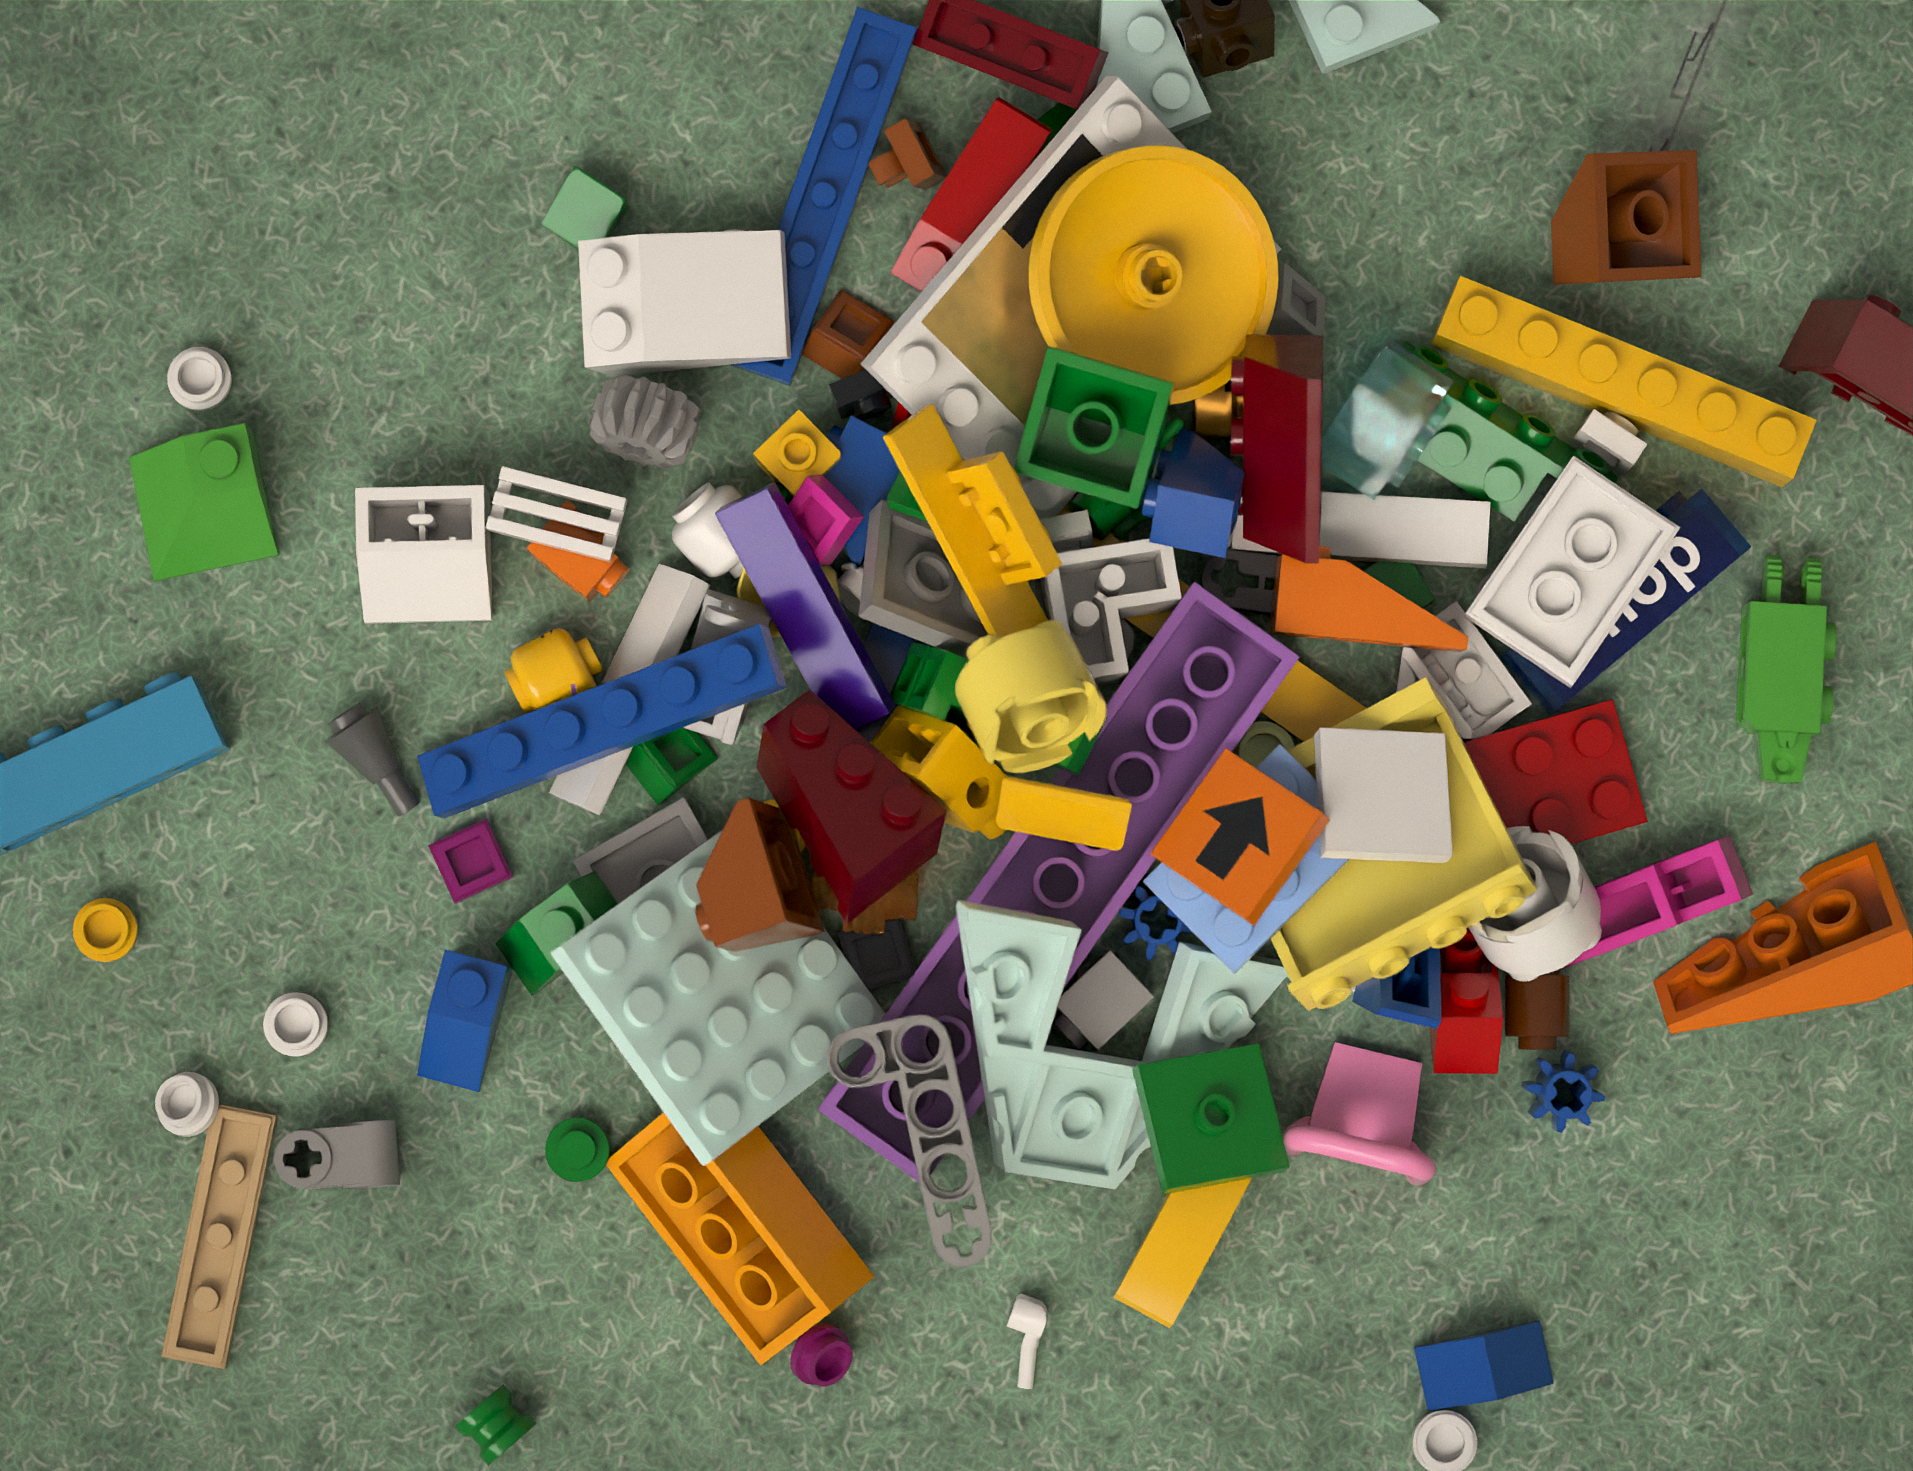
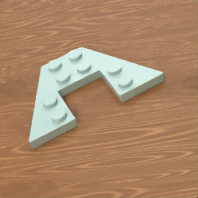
[1095,0,1440,133]
[956,900,1289,1189]

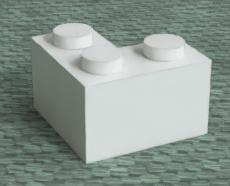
[1040,539,1182,687]

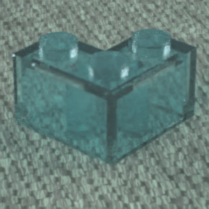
[1322,339,1454,500]

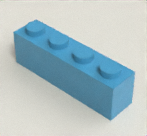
[0,672,231,856]

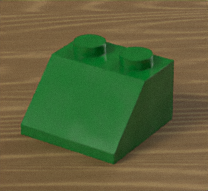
[1014,346,1175,509]

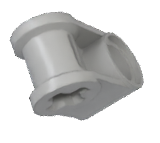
[273,1120,400,1190]

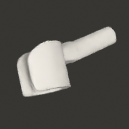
[1007,1294,1048,1389]

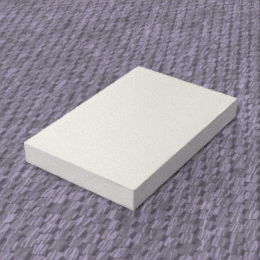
[1464,456,1680,688]

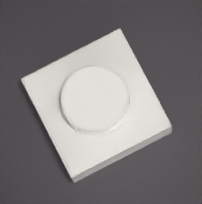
[1571,409,1647,476]

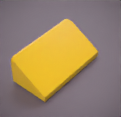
[996,776,1132,851]

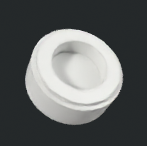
[1411,1410,1477,1471]

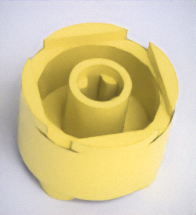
[955,620,1107,773]

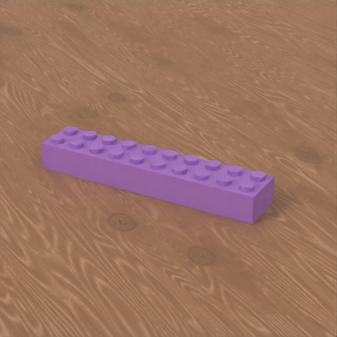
[817,582,1300,1183]

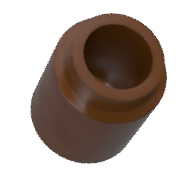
[1505,968,1569,1050]

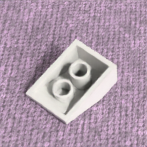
[578,230,791,376]

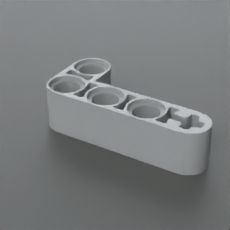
[827,1015,992,1267]

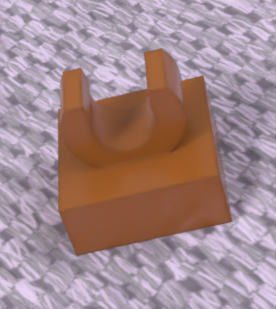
[868,118,947,190]

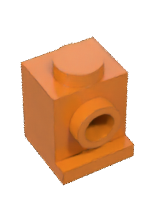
[526,499,630,603]

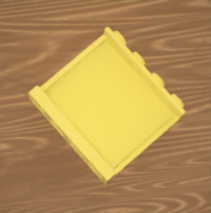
[1271,677,1538,1011]

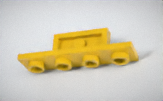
[883,404,1062,638]

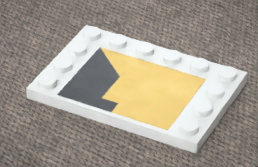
[861,75,1281,520]

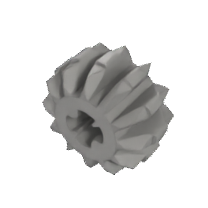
[590,375,700,469]

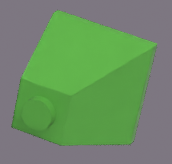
[129,423,279,582]

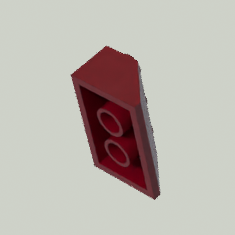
[1231,334,1324,564]

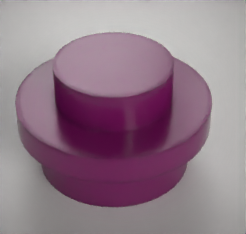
[790,1323,853,1387]

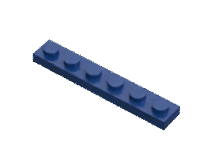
[731,7,917,387]
[417,624,787,819]

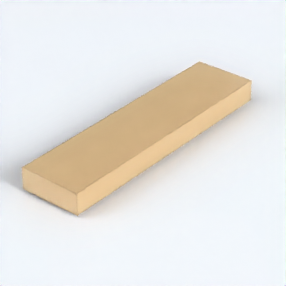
[161,1104,278,1369]

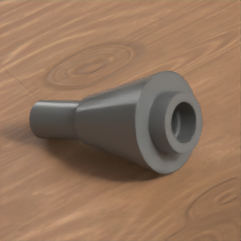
[325,703,420,817]

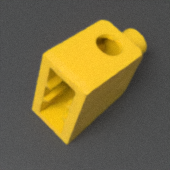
[870,705,1007,839]

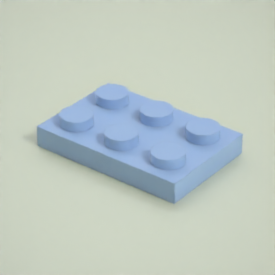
[1143,744,1350,973]

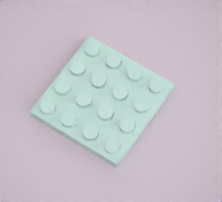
[550,830,885,1166]

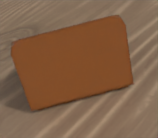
[802,290,895,379]

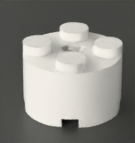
[1469,826,1602,981]

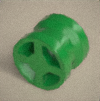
[455,1384,537,1466]

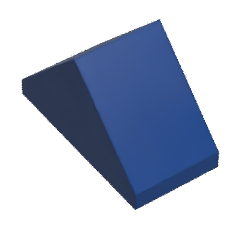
[1352,947,1441,1029]
[1414,1320,1554,1411]

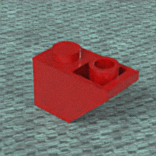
[1429,929,1503,1074]

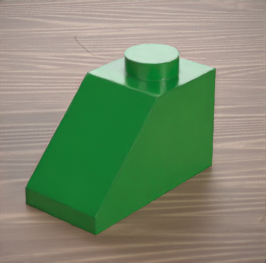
[495,871,618,996]

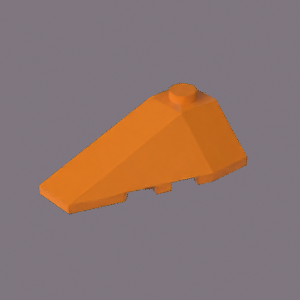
[1653,841,1913,1034]

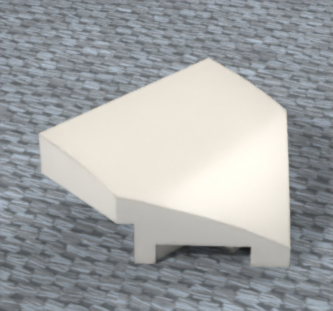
[1396,601,1532,740]

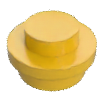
[73,898,138,962]

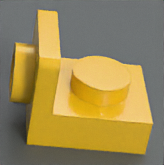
[753,410,841,496]

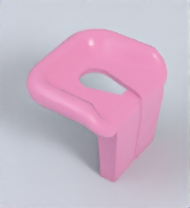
[1282,1042,1436,1186]

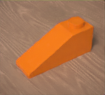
[1269,546,1468,652]

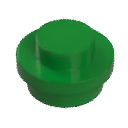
[545,1118,610,1182]

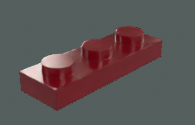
[912,0,1109,110]

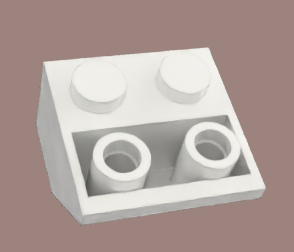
[355,485,493,624]

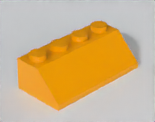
[606,1112,875,1366]

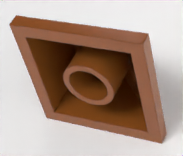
[1551,150,1701,285]
[695,797,825,952]

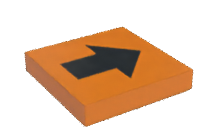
[1150,748,1330,926]

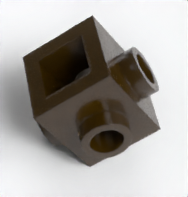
[1173,0,1275,78]

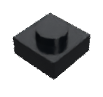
[829,369,894,421]

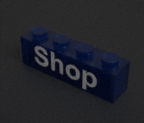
[1501,488,1751,715]

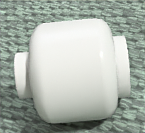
[672,483,743,579]

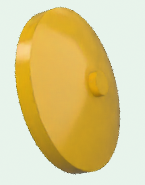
[1029,145,1278,405]

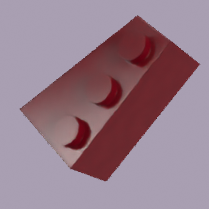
[1778,294,1913,436]
[756,689,947,925]

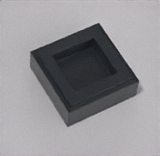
[837,914,916,990]

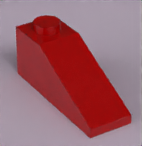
[890,97,1053,292]

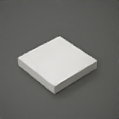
[1314,728,1453,863]

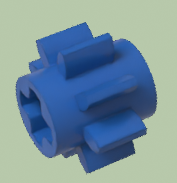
[1118,886,1193,961]
[1521,1050,1605,1133]

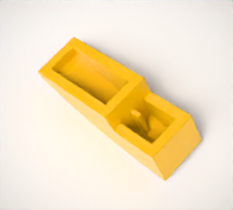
[1113,1178,1252,1328]

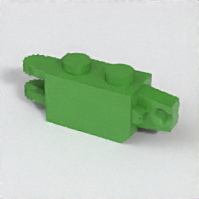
[1735,555,1836,784]

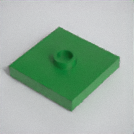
[1132,1043,1290,1194]

